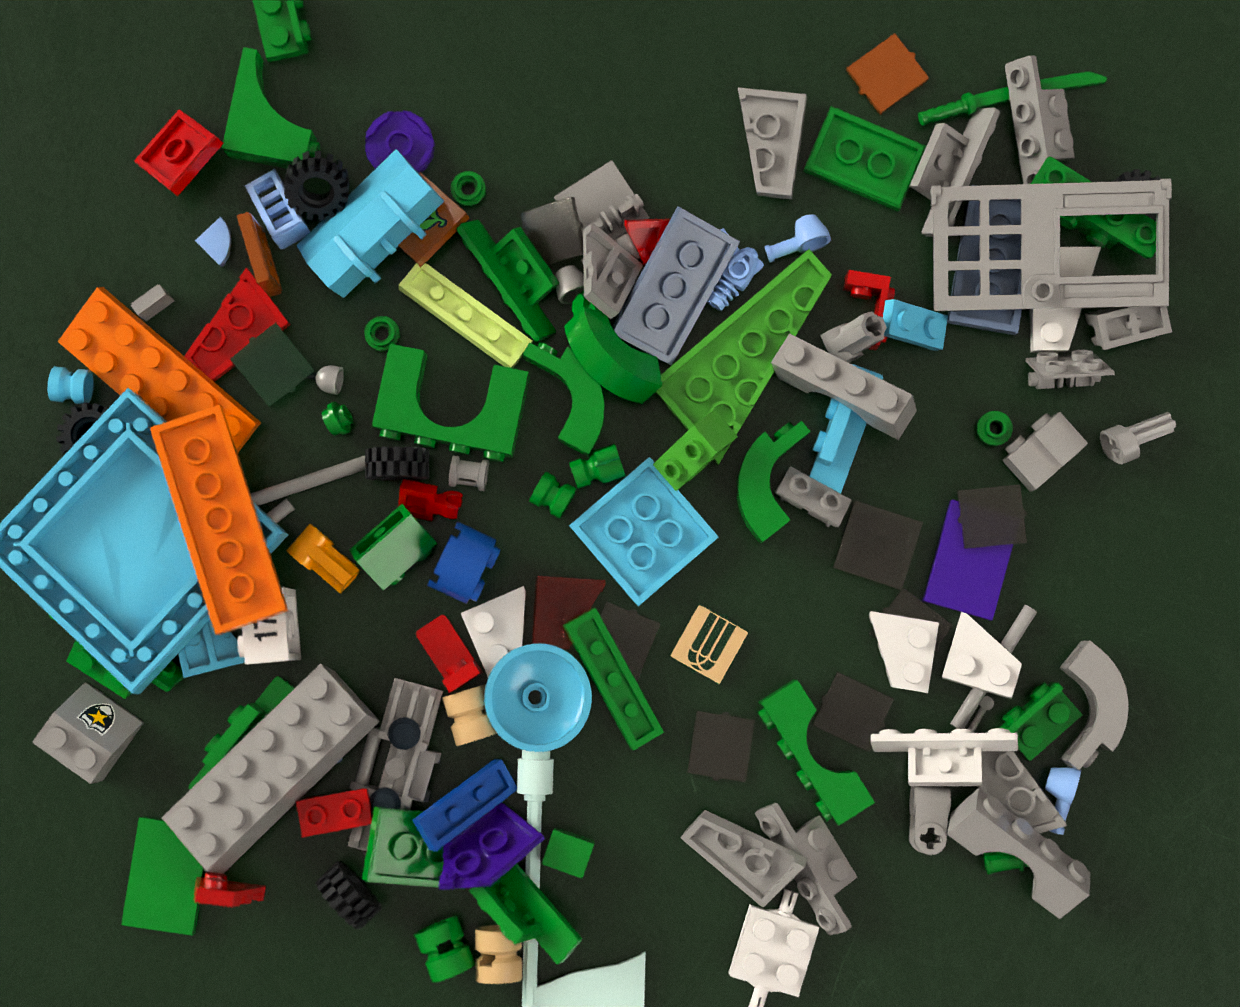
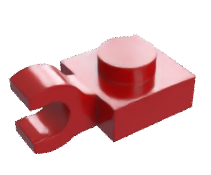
[398,479,463,521]

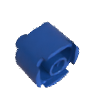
[427,521,501,604]

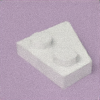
[461,586,526,677]
[942,612,1022,699]

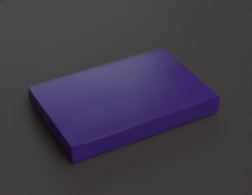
[922,499,1020,621]

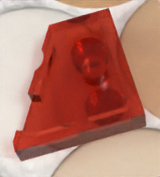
[532,576,605,649]

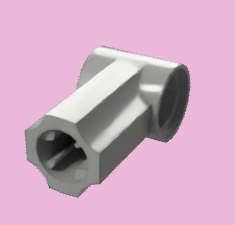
[821,311,887,363]

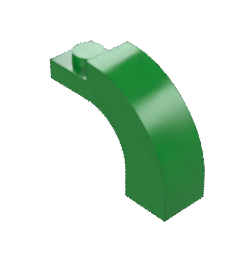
[564,290,662,404]
[523,342,605,458]
[736,421,811,544]

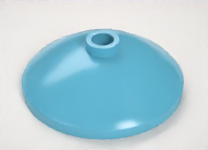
[484,644,592,752]

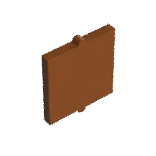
[846,34,929,114]

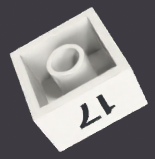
[238,587,301,664]

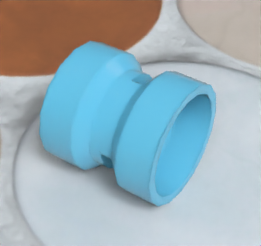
[47,366,94,404]

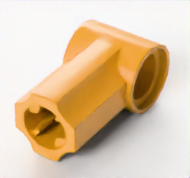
[286,524,361,593]

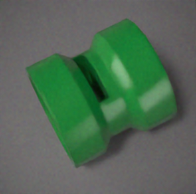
[529,471,577,519]

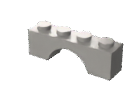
[771,333,917,440]
[947,788,1091,919]

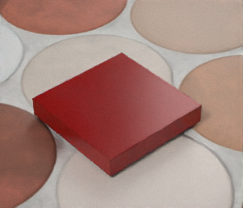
[134,109,224,197]

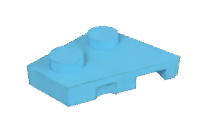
[178,619,245,678]

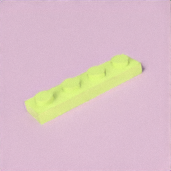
[399,263,532,368]

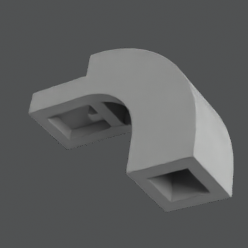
[1060,641,1129,770]

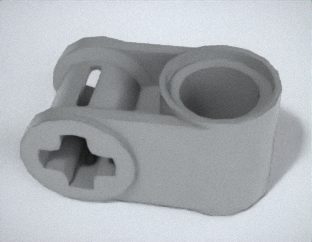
[909,786,951,855]

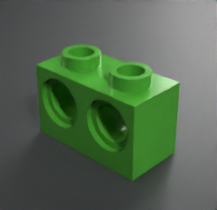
[653,410,738,491]

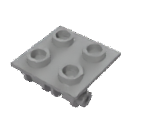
[554,160,650,242]
[1026,350,1115,389]

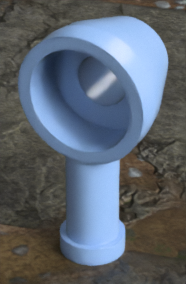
[764,214,831,263]
[1045,767,1081,835]

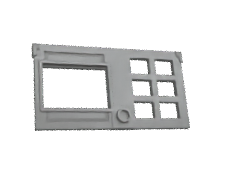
[930,178,1172,311]

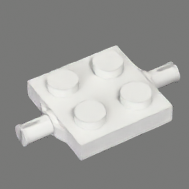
[728,889,820,1007]

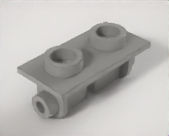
[774,466,852,527]

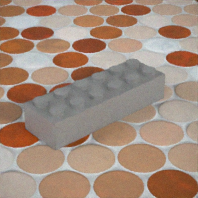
[162,664,380,874]

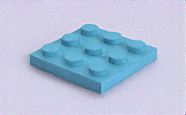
[569,457,718,606]

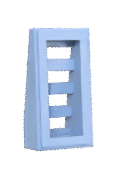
[245,169,310,249]

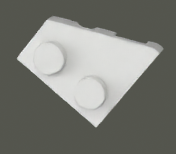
[869,611,939,693]

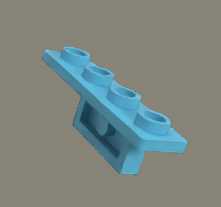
[809,364,883,494]

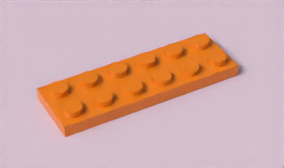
[58,287,262,453]
[150,404,289,635]

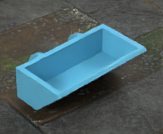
[297,149,444,298]

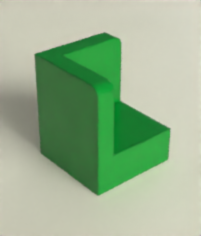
[542,827,595,878]

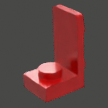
[843,270,895,351]
[415,614,483,693]
[296,788,373,838]

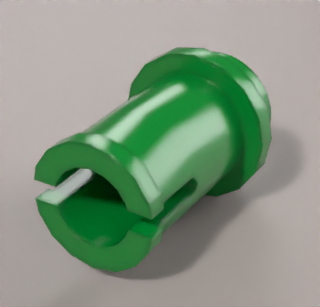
[983,852,1029,875]

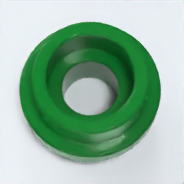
[451,171,486,206]
[364,316,400,351]
[322,401,353,436]
[977,411,1013,446]

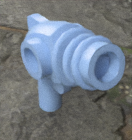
[707,228,764,311]

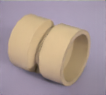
[442,684,497,746]
[475,925,522,984]

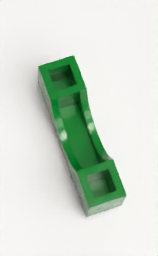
[758,679,875,826]

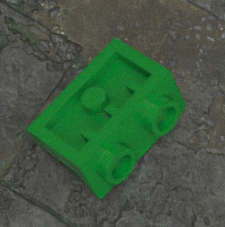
[253,0,312,63]
[1000,682,1082,762]

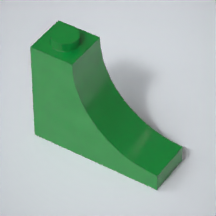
[222,47,320,168]

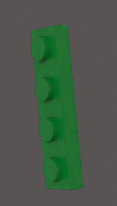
[563,608,664,750]

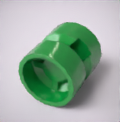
[414,916,475,983]

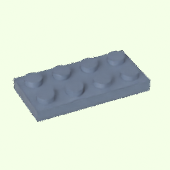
[947,185,1022,335]
[612,206,740,366]

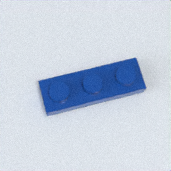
[413,759,517,851]

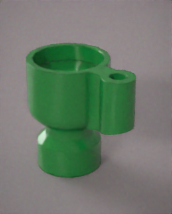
[569,443,626,489]

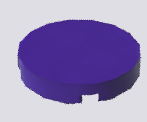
[365,110,435,173]

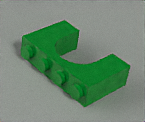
[372,344,530,462]

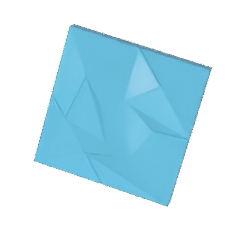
[0,388,289,694]

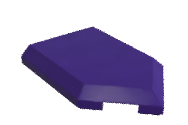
[439,802,545,890]

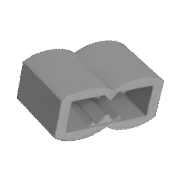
[1002,412,1088,492]

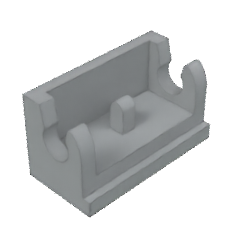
[1085,306,1172,350]

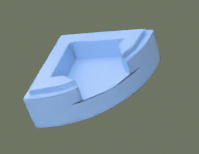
[195,217,231,267]

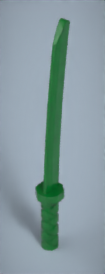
[918,71,1107,126]

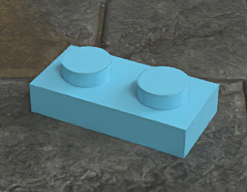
[883,299,948,350]

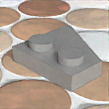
[583,222,643,319]

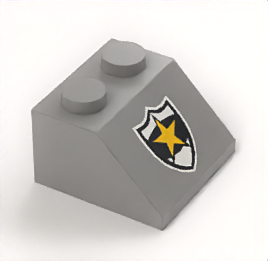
[32,682,144,784]

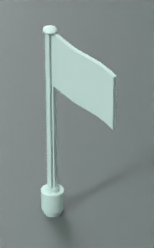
[517,750,645,1007]

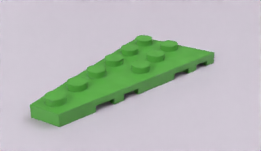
[655,249,832,465]

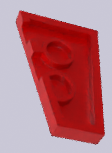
[184,267,291,382]

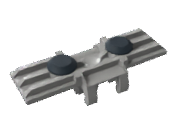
[348,678,443,851]

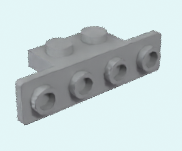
[1005,56,1075,184]
[910,108,1000,237]
[755,803,857,936]

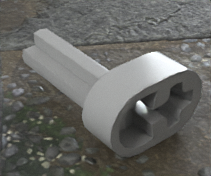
[1100,412,1176,465]

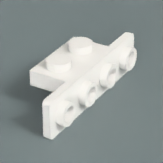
[871,728,1018,786]

